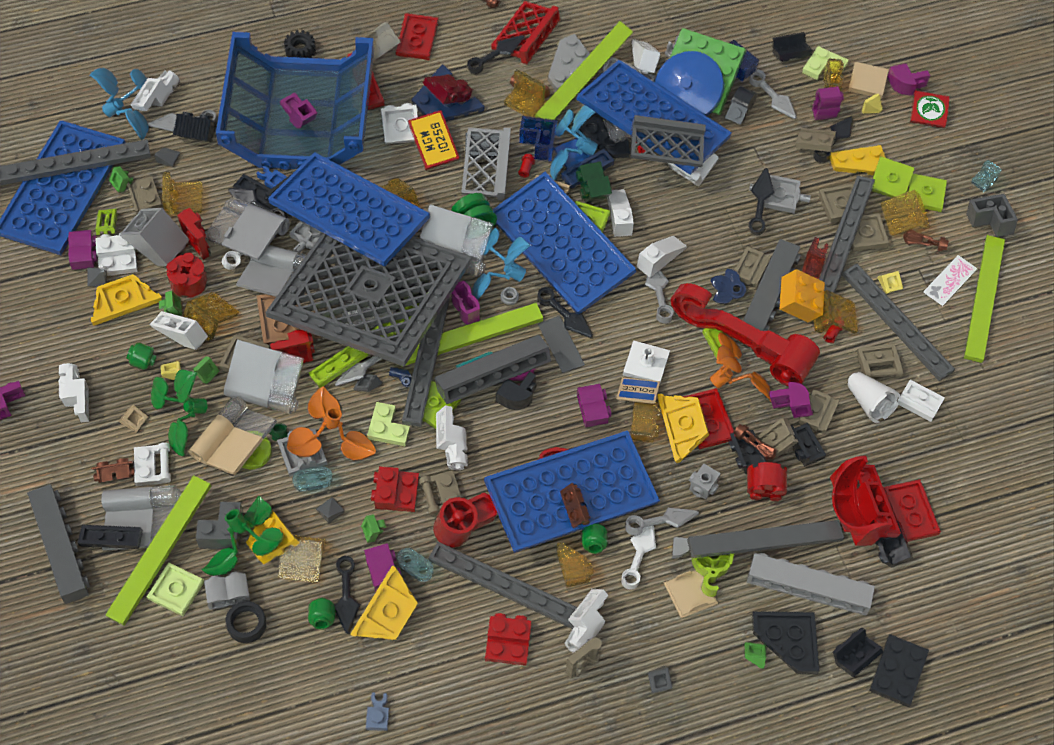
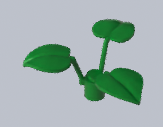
[151,369,208,456]
[201,496,284,576]

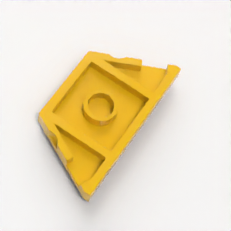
[91,274,162,326]
[657,394,709,463]
[246,509,300,564]
[350,565,418,640]

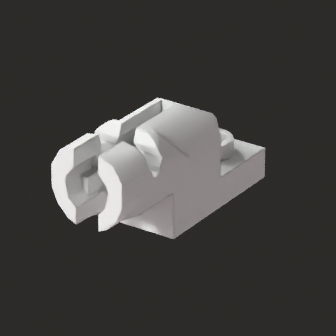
[131,70,180,111]
[58,363,89,422]
[436,405,468,470]
[565,589,608,653]

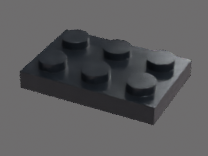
[869,634,929,708]

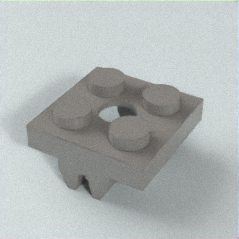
[277,428,327,477]

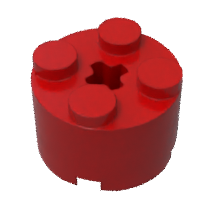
[166,253,207,298]
[747,462,787,501]

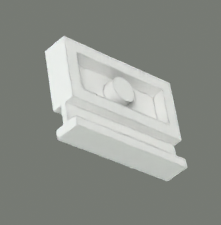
[897,380,944,422]

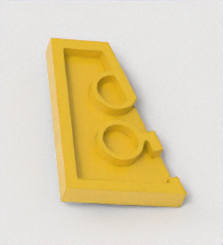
[829,145,886,175]

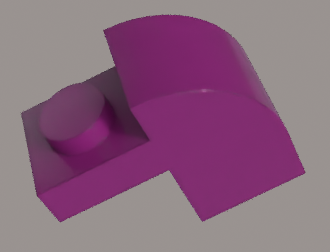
[887,63,930,95]
[280,92,317,128]
[0,381,26,420]
[769,382,813,418]

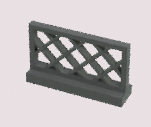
[630,115,706,167]

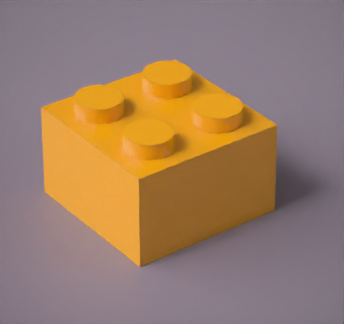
[779,269,825,322]

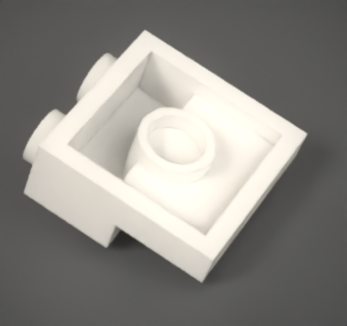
[381,103,418,145]
[96,232,138,276]

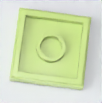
[147,562,204,616]

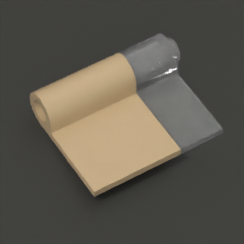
[188,397,277,475]

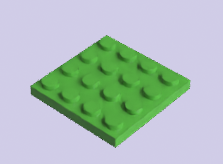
[670,28,747,115]

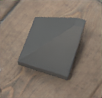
[155,147,180,167]
[87,267,107,287]
[353,374,382,392]
[316,497,345,523]
[648,666,673,693]

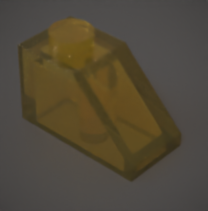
[556,542,593,588]

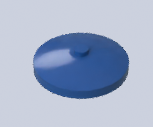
[655,51,724,116]

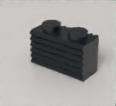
[173,111,215,143]

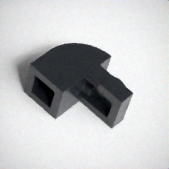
[725,86,758,125]
[496,372,537,410]

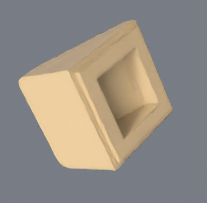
[118,405,148,432]

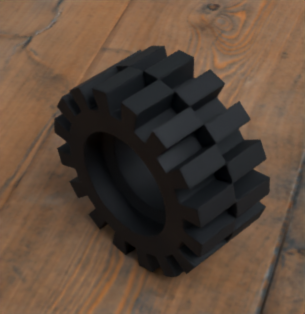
[284,30,316,58]

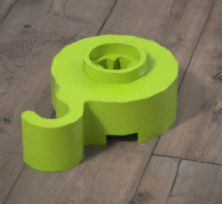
[691,554,734,597]

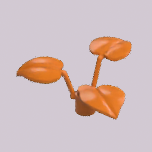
[710,332,771,402]
[286,386,376,460]

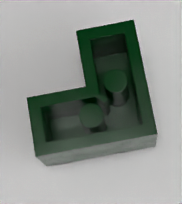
[576,161,612,203]

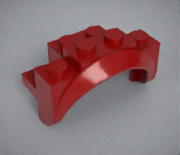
[830,456,901,546]

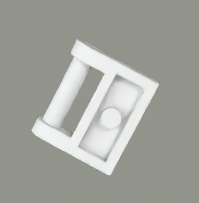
[134,443,171,486]

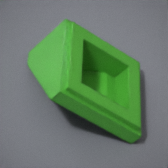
[744,642,766,669]

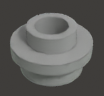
[500,287,519,305]

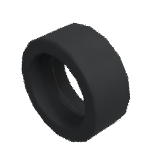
[225,601,267,643]

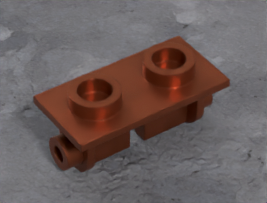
[91,458,134,483]
[560,483,591,528]

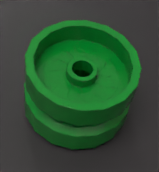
[451,193,497,239]

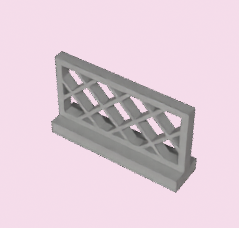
[461,128,511,201]

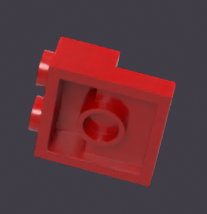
[177,208,209,260]
[270,329,315,369]
[371,466,419,512]
[485,613,531,666]

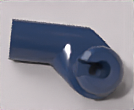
[389,367,412,387]

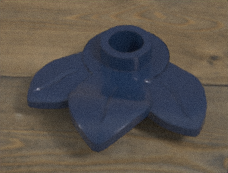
[710,268,746,304]

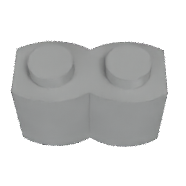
[204,572,250,609]

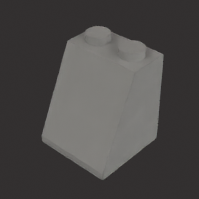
[120,208,189,266]

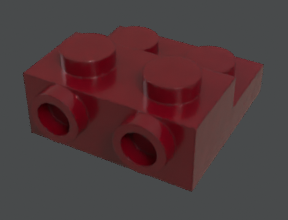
[423,75,473,104]

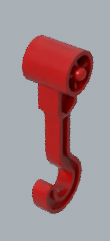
[671,283,820,387]
[433,447,568,548]

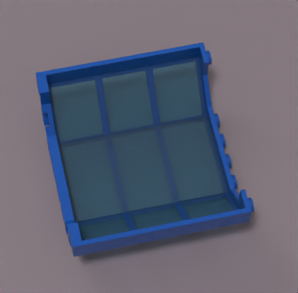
[216,32,374,170]

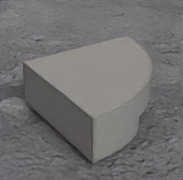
[672,537,690,558]

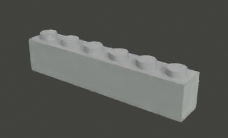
[746,553,875,616]

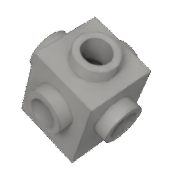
[689,463,721,499]

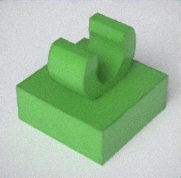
[109,166,133,192]
[159,291,182,316]
[193,356,219,384]
[361,514,386,543]

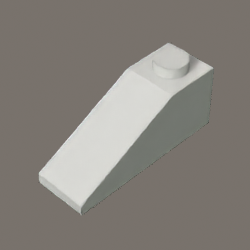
[632,39,660,74]
[607,189,634,237]
[637,236,687,278]
[150,311,208,350]

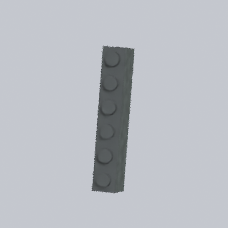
[743,239,801,331]
[434,335,551,404]
[27,484,90,604]

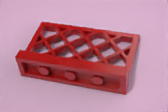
[491,1,561,64]

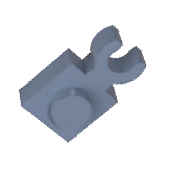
[366,692,389,731]

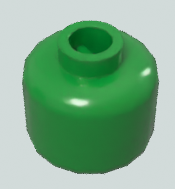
[126,342,157,370]
[581,523,608,554]
[308,597,335,630]

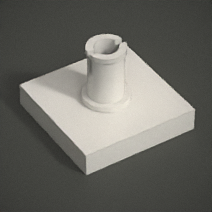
[623,340,670,386]

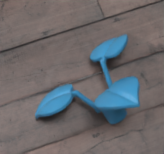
[89,68,149,140]
[550,105,597,181]
[471,228,531,300]

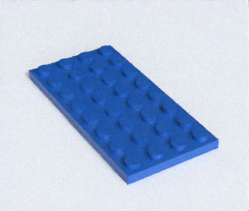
[576,60,732,175]
[0,120,126,255]
[268,152,430,267]
[493,172,636,314]
[484,430,660,553]

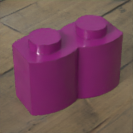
[812,87,844,120]
[68,230,98,270]
[451,281,480,325]
[577,384,611,428]

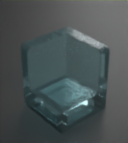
[971,160,1002,192]

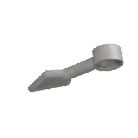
[749,69,797,119]
[148,110,218,132]
[645,270,674,324]
[335,356,382,386]
[625,507,699,536]

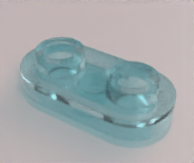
[292,467,333,491]
[397,548,434,582]

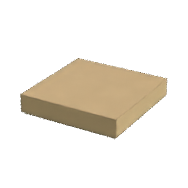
[848,62,889,99]

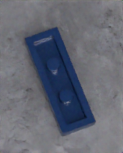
[561,149,615,189]

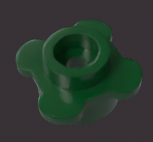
[268,423,289,441]

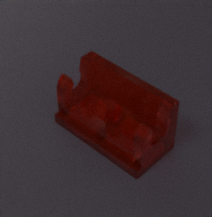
[802,237,828,279]

